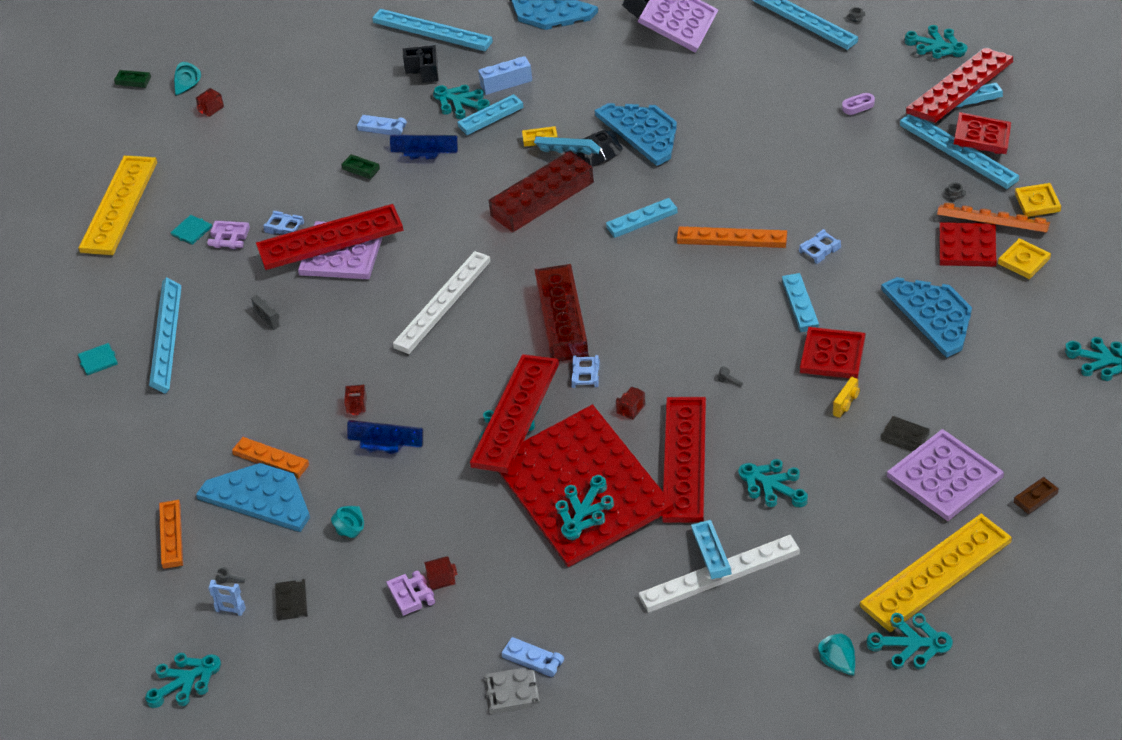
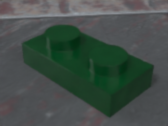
[114,70,151,88]
[341,154,380,179]

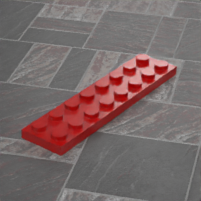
[906,48,1013,123]
[256,204,404,270]
[470,354,559,473]
[662,397,706,523]

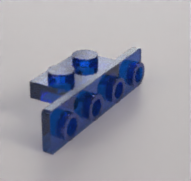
[390,135,458,159]
[347,420,423,454]

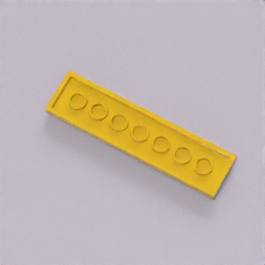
[78,155,157,255]
[860,513,1012,632]

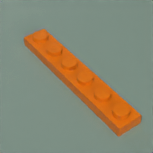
[937,203,1050,232]
[677,226,787,248]

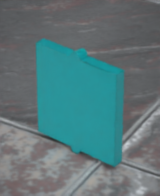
[170,215,213,245]
[78,343,118,376]

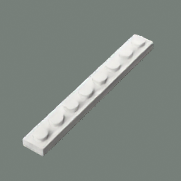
[393,251,491,354]
[639,535,800,613]

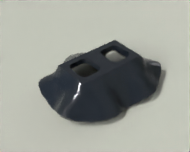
[565,130,623,167]

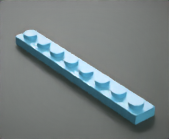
[752,0,858,50]
[372,9,493,51]
[900,114,1019,189]
[149,277,182,394]

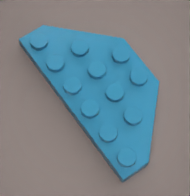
[511,0,598,30]
[595,103,677,166]
[881,277,972,358]
[196,463,310,532]

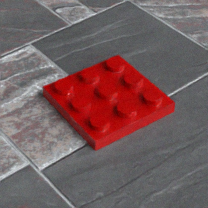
[953,112,1011,154]
[939,222,997,267]
[800,327,866,379]

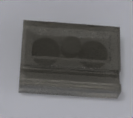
[881,416,930,452]
[275,579,308,621]

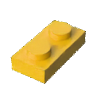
[522,126,558,147]
[833,377,860,418]

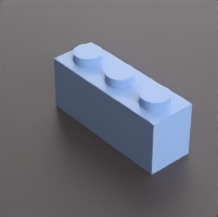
[478,56,532,95]

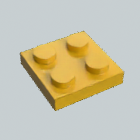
[1015,183,1061,217]
[998,238,1051,279]

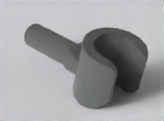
[718,366,743,387]
[215,567,245,583]

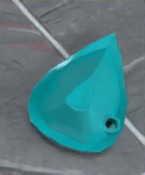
[174,62,201,95]
[331,506,364,538]
[818,633,855,676]

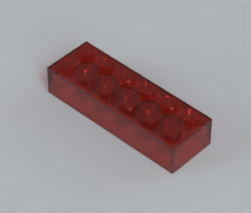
[488,151,594,233]
[534,264,589,362]

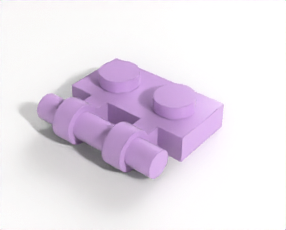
[208,221,250,249]
[386,571,435,616]

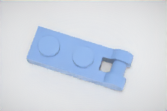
[357,115,407,136]
[501,637,564,677]

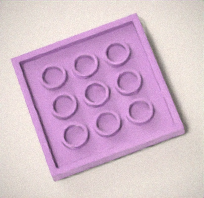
[638,0,718,53]
[298,221,383,279]
[887,429,1004,521]

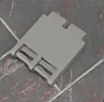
[484,667,540,714]

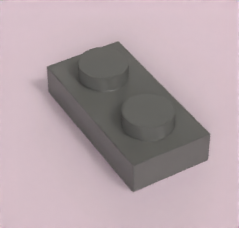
[251,295,280,330]

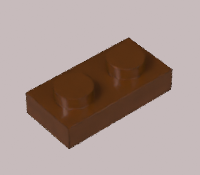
[1014,477,1059,514]

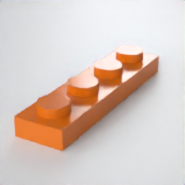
[232,437,309,478]
[159,500,183,569]

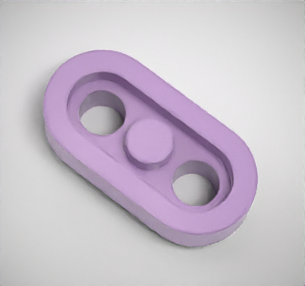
[842,93,875,115]

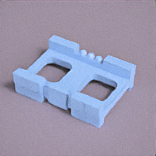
[263,211,304,235]
[799,229,841,264]
[571,355,600,388]
[208,580,246,616]

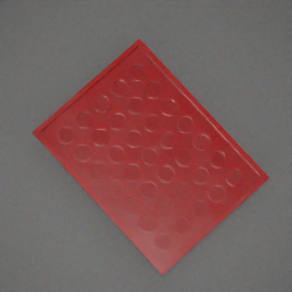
[498,404,674,567]

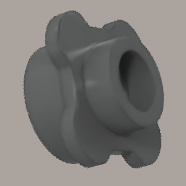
[847,7,865,22]
[944,182,966,200]

